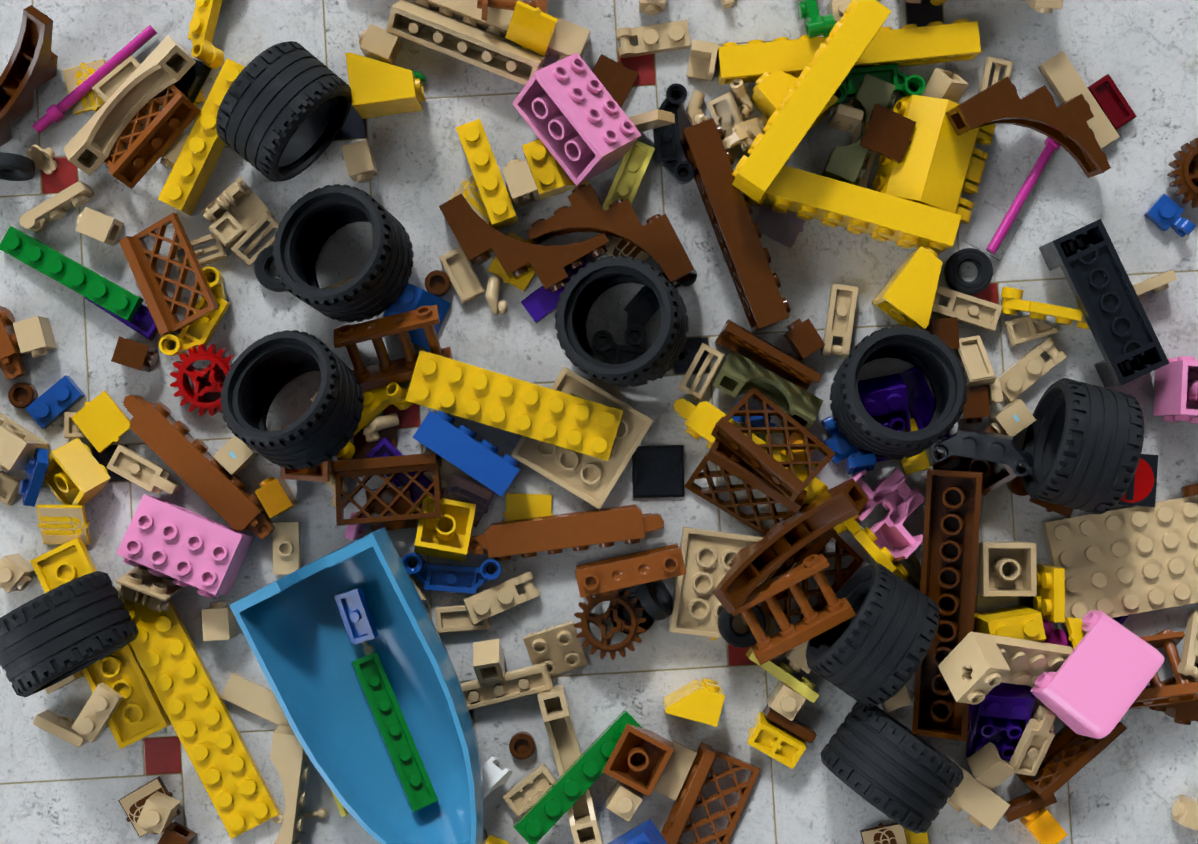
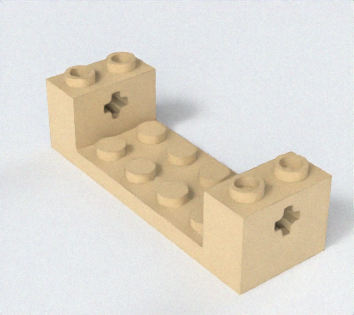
[938,631,1074,705]

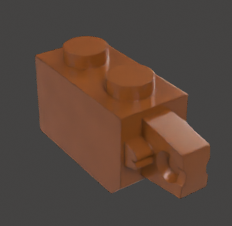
[0,306,27,380]

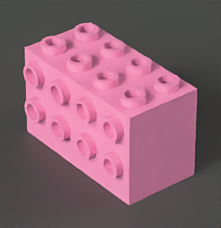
[512,53,642,186]
[1153,356,1198,424]
[116,494,254,598]

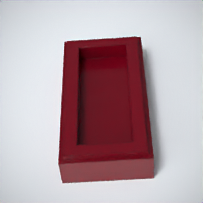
[1087,74,1137,130]

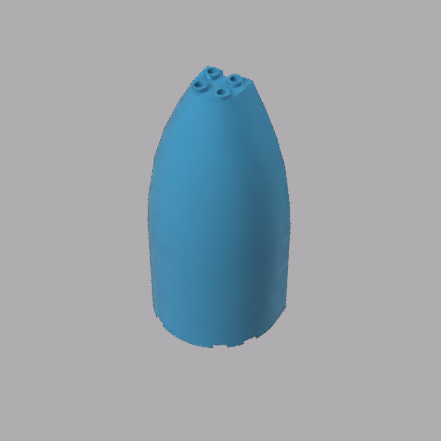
[229,527,484,844]

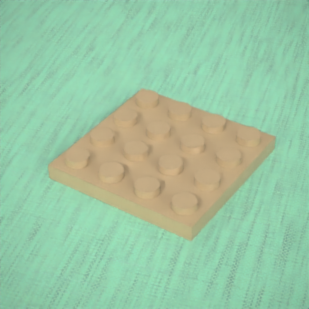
[510,366,654,510]
[669,527,779,638]

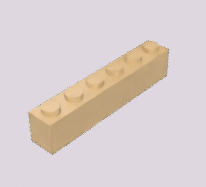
[386,0,547,85]

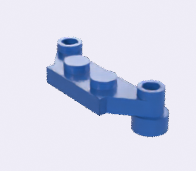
[402,552,502,594]

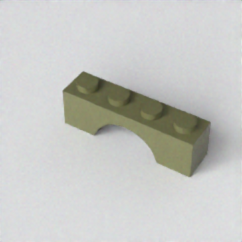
[821,74,896,184]
[713,350,824,430]

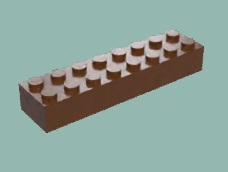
[680,118,790,333]

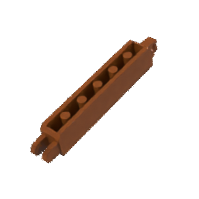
[122,394,275,540]
[468,504,664,561]

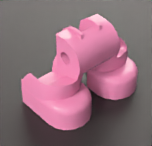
[847,468,925,562]

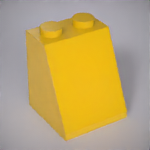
[345,53,426,119]
[751,69,839,129]
[872,246,943,330]
[976,605,1046,642]

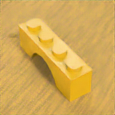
[455,118,519,230]

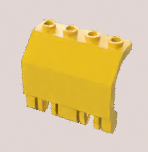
[872,95,997,224]

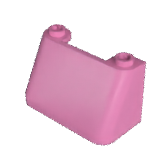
[1030,610,1165,739]

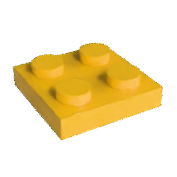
[1033,564,1065,622]

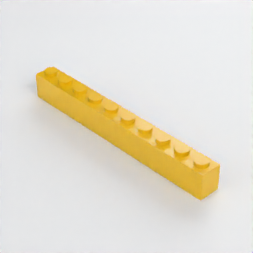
[716,19,981,85]

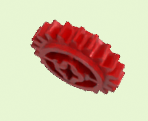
[170,344,235,416]

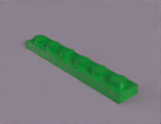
[0,226,144,322]
[351,652,438,812]
[513,710,642,844]

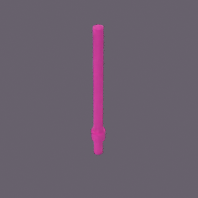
[32,25,157,134]
[986,137,1060,254]

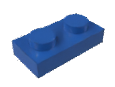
[25,375,86,429]
[19,448,49,507]
[334,586,379,645]

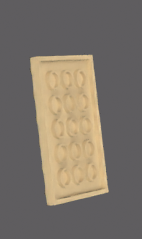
[1042,495,1198,626]

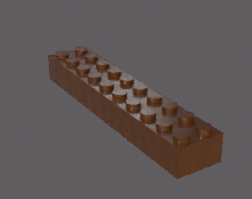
[912,468,985,742]

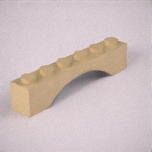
[63,34,196,176]
[537,684,603,844]
[270,725,310,844]

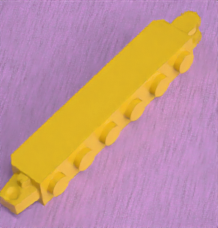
[672,398,828,503]

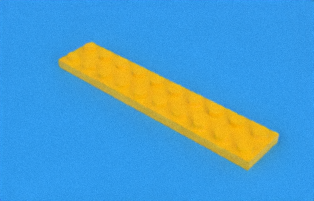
[122,595,281,839]

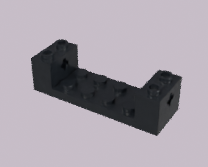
[1039,219,1169,388]

